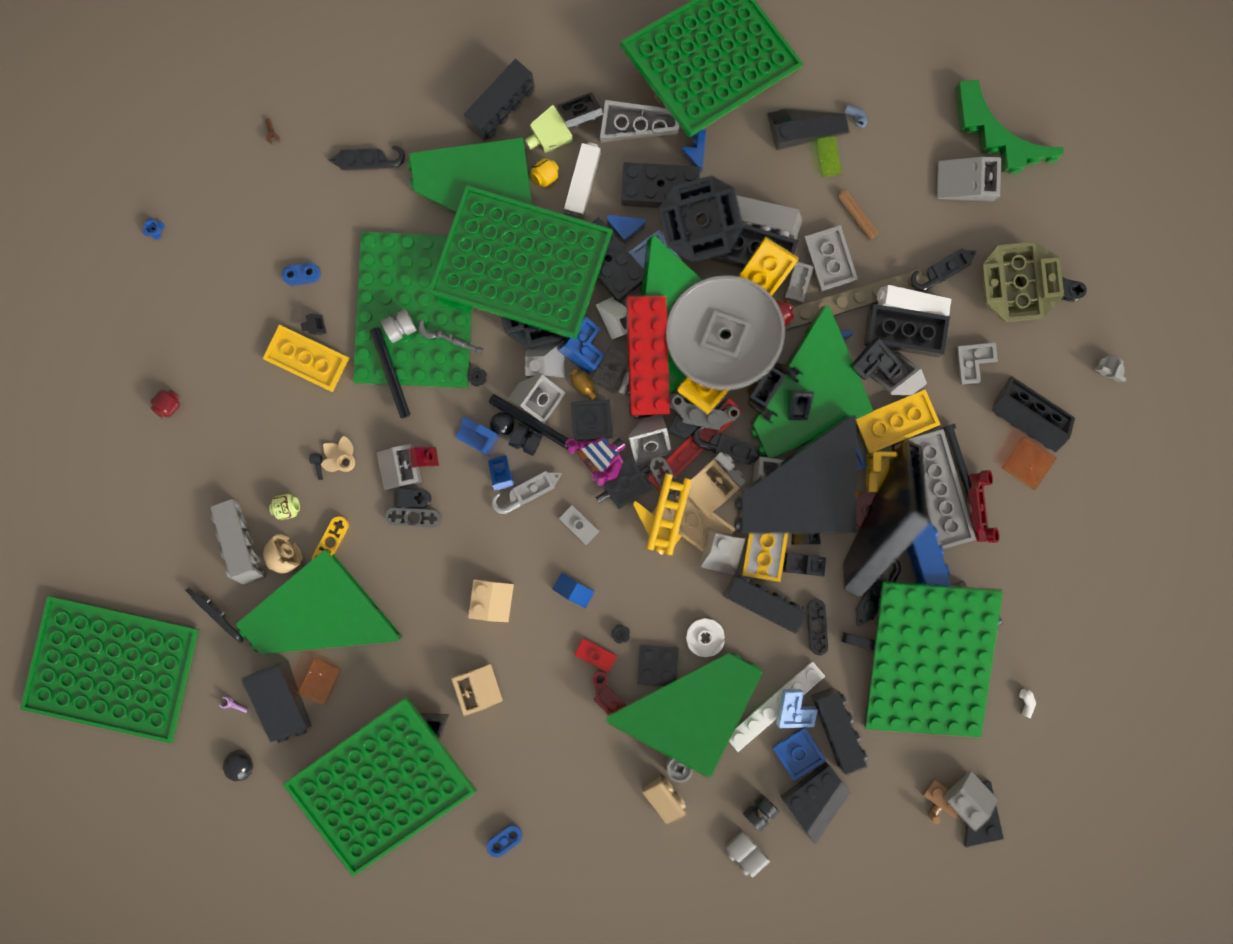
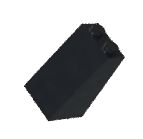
[241,661,312,743]

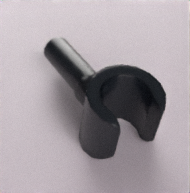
[309,453,323,480]

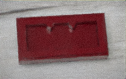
[409,447,439,468]

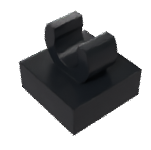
[301,313,326,335]

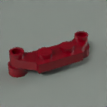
[968,470,1000,543]
[592,671,627,715]

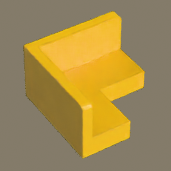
[865,452,897,493]

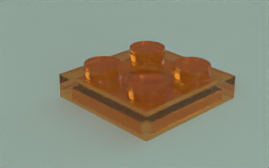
[1002,437,1056,490]

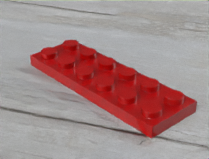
[626,296,670,415]

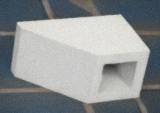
[596,297,627,339]

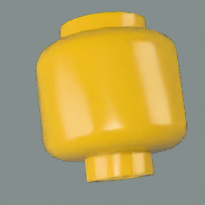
[530,158,559,187]

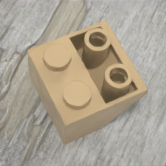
[688,459,739,517]
[452,664,503,716]
[642,775,686,824]

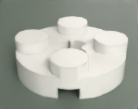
[686,618,725,657]

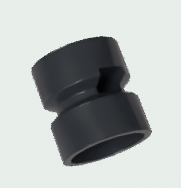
[508,423,543,456]
[743,793,780,831]

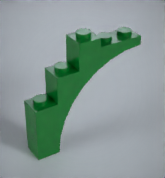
[955,80,1064,175]

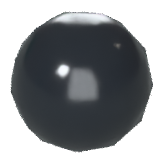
[490,412,514,435]

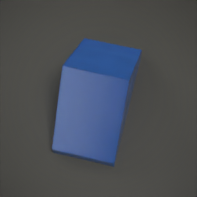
[607,215,645,244]
[552,573,595,608]

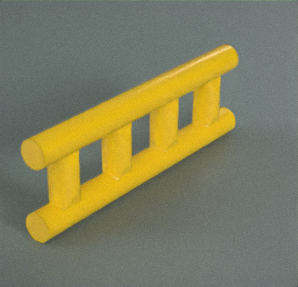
[646,473,692,555]

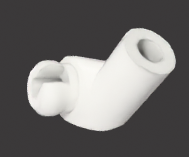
[1019,689,1036,718]

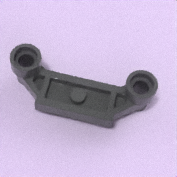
[669,394,740,430]

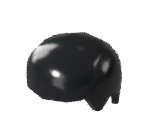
[222,750,253,782]

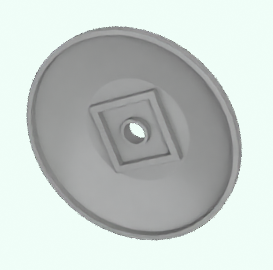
[666,276,785,390]

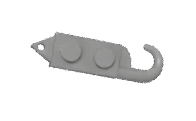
[491,471,562,514]

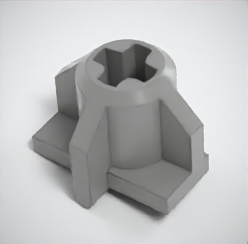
[1095,355,1127,382]

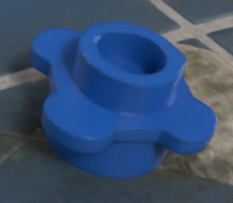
[142,218,165,240]

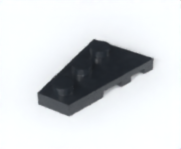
[964,780,1004,847]

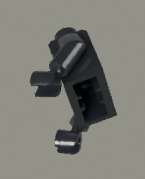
[747,362,803,423]

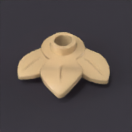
[321,436,356,472]

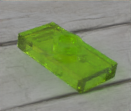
[816,136,842,177]

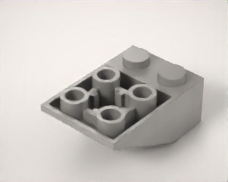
[937,157,1001,201]

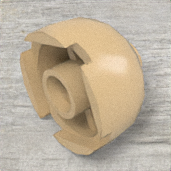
[263,534,303,574]

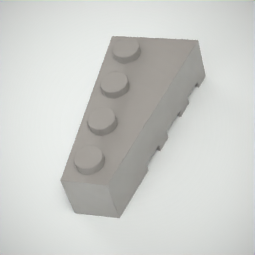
[600,100,679,143]
[737,196,802,240]
[210,499,266,585]

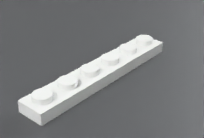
[729,661,825,752]

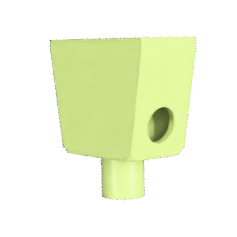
[525,105,573,152]

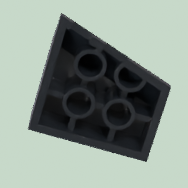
[780,762,850,844]

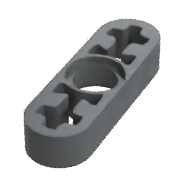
[649,457,681,501]
[385,508,442,527]

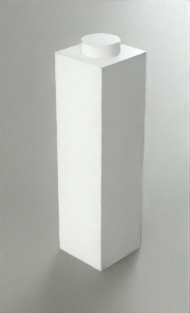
[564,142,601,218]
[877,285,951,316]

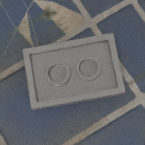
[804,225,858,292]

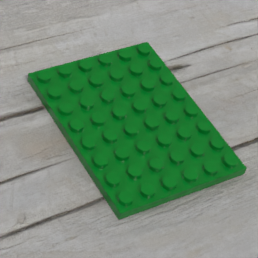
[619,0,804,138]
[428,185,613,340]
[353,232,472,388]
[864,581,1003,737]
[20,596,200,744]
[283,696,477,877]

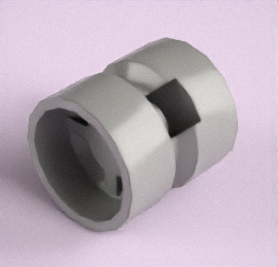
[381,308,417,343]
[666,757,692,782]

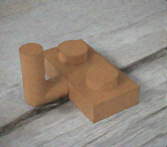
[922,779,958,824]

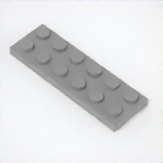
[908,429,976,549]

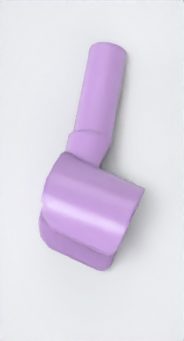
[219,696,248,713]

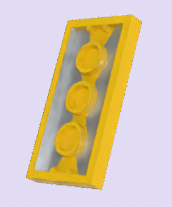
[742,533,788,582]

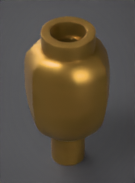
[569,368,597,400]

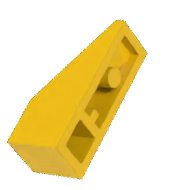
[633,501,682,555]

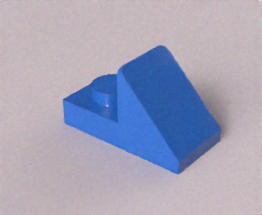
[681,130,706,173]
[488,456,514,491]

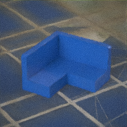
[558,317,605,374]
[456,416,499,456]

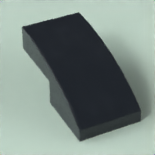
[783,553,826,577]

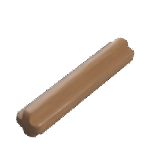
[838,190,878,240]

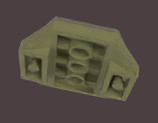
[981,242,1064,322]

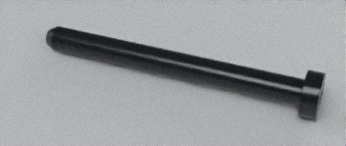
[942,424,971,497]

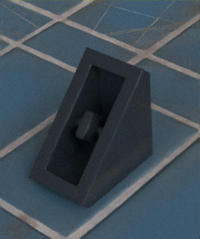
[788,390,814,420]

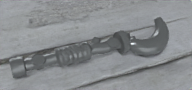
[418,319,483,355]

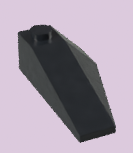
[767,109,850,150]

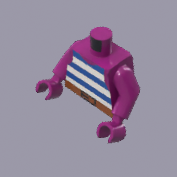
[565,437,626,486]

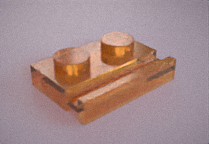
[298,658,341,705]

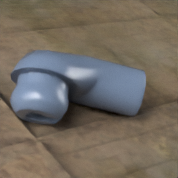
[844,104,868,128]

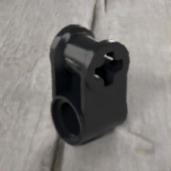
[1060,277,1087,302]
[394,488,432,508]

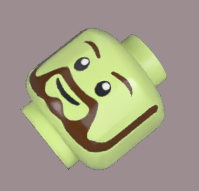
[269,494,300,520]

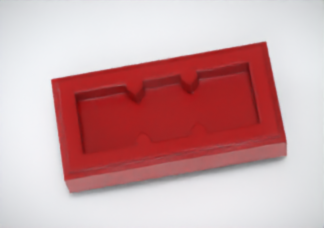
[574,638,617,673]

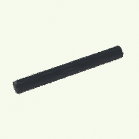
[370,327,411,419]
[489,394,569,450]

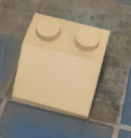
[468,579,514,622]

